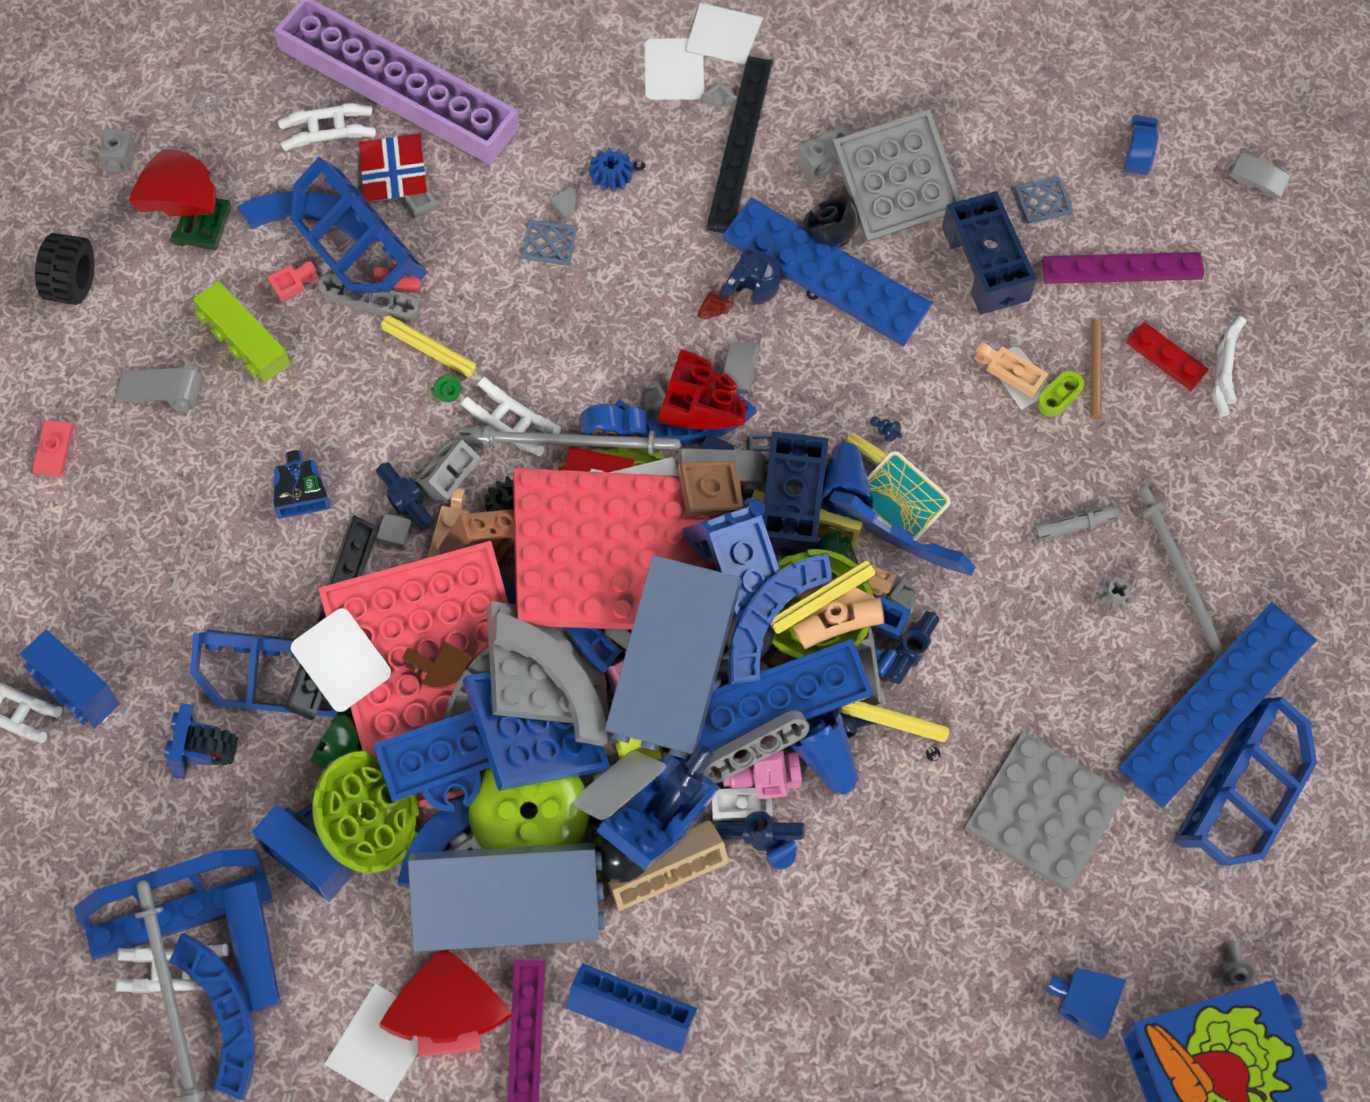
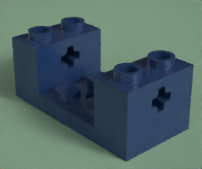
[942,191,1037,315]
[762,432,829,556]

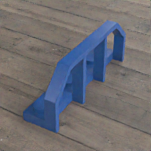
[291,157,428,294]
[190,629,338,718]
[1174,696,1317,866]
[74,849,273,960]

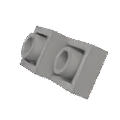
[1229,153,1291,200]
[723,342,759,394]

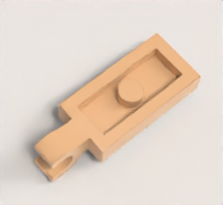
[974,342,1049,398]
[428,488,469,558]

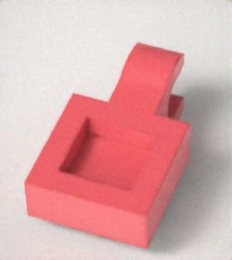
[267,261,319,302]
[374,264,421,292]

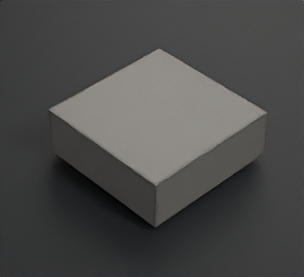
[403,185,439,219]
[376,513,413,549]

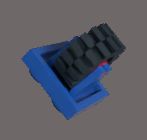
[164,703,239,779]

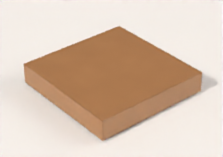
[678,461,744,517]

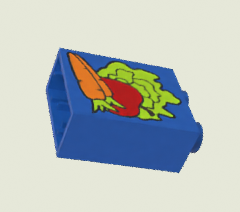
[1121,980,1328,1102]

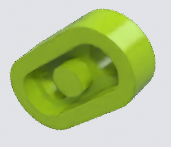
[1037,371,1084,417]

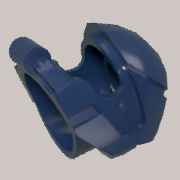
[719,251,781,305]

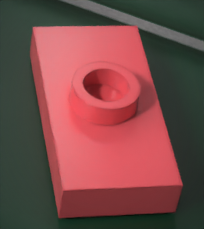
[32,420,74,477]

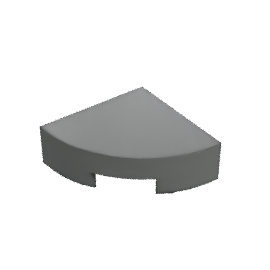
[701,81,738,107]
[550,186,576,222]
[643,380,666,414]
[887,577,916,617]

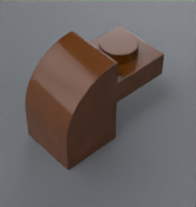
[402,642,473,689]

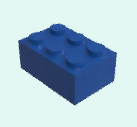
[20,629,120,729]
[252,804,353,902]

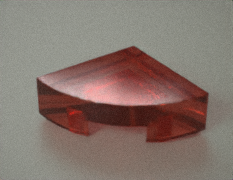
[697,291,733,319]

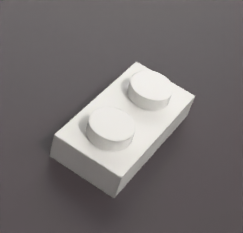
[711,788,773,822]

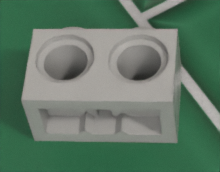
[797,125,850,183]
[414,439,481,500]

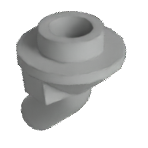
[1223,941,1254,985]

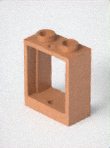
[438,509,515,567]

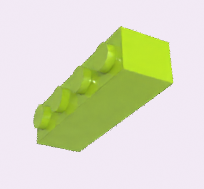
[193,280,290,383]

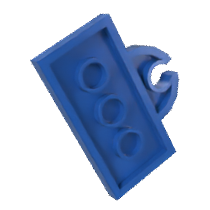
[373,710,490,812]

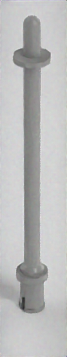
[458,426,681,456]
[1139,485,1227,664]
[135,880,206,1102]

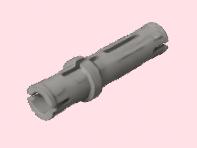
[1033,503,1119,542]

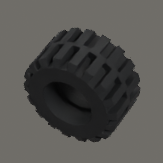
[35,232,95,305]

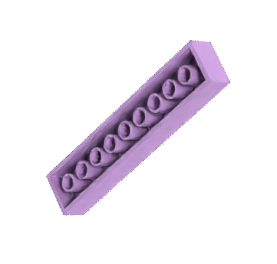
[274,0,519,165]

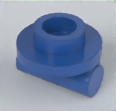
[875,649,898,679]
[766,840,797,870]

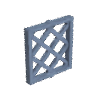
[1014,177,1073,224]
[522,220,577,266]

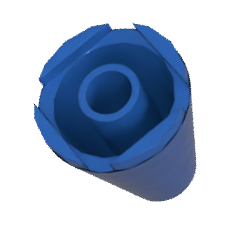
[821,442,873,517]
[790,709,858,795]

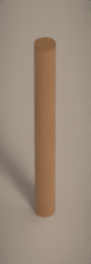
[1090,320,1102,420]

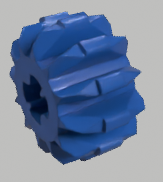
[589,147,633,193]

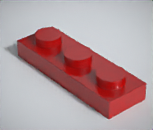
[1126,322,1210,391]

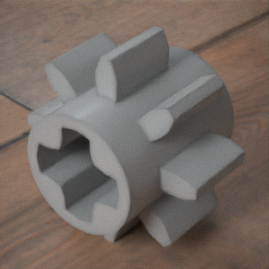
[1098,576,1135,613]

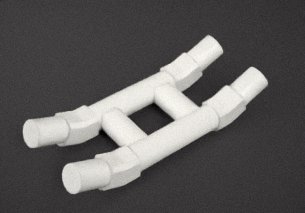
[278,103,376,151]
[1212,316,1246,417]
[461,376,561,456]
[0,682,62,743]
[115,944,229,993]

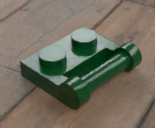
[170,198,231,251]

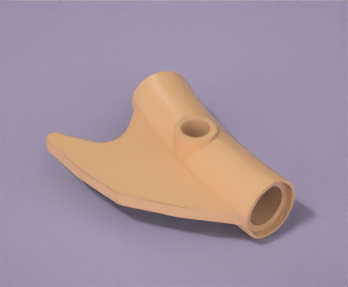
[792,584,884,650]

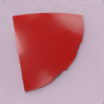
[129,149,216,217]
[658,349,746,429]
[379,950,512,1043]

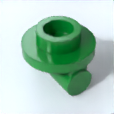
[430,374,461,402]

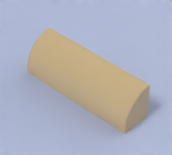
[606,820,729,912]

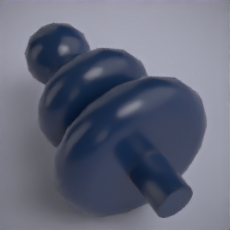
[870,416,903,442]

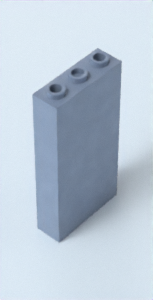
[605,555,742,759]
[408,842,605,952]

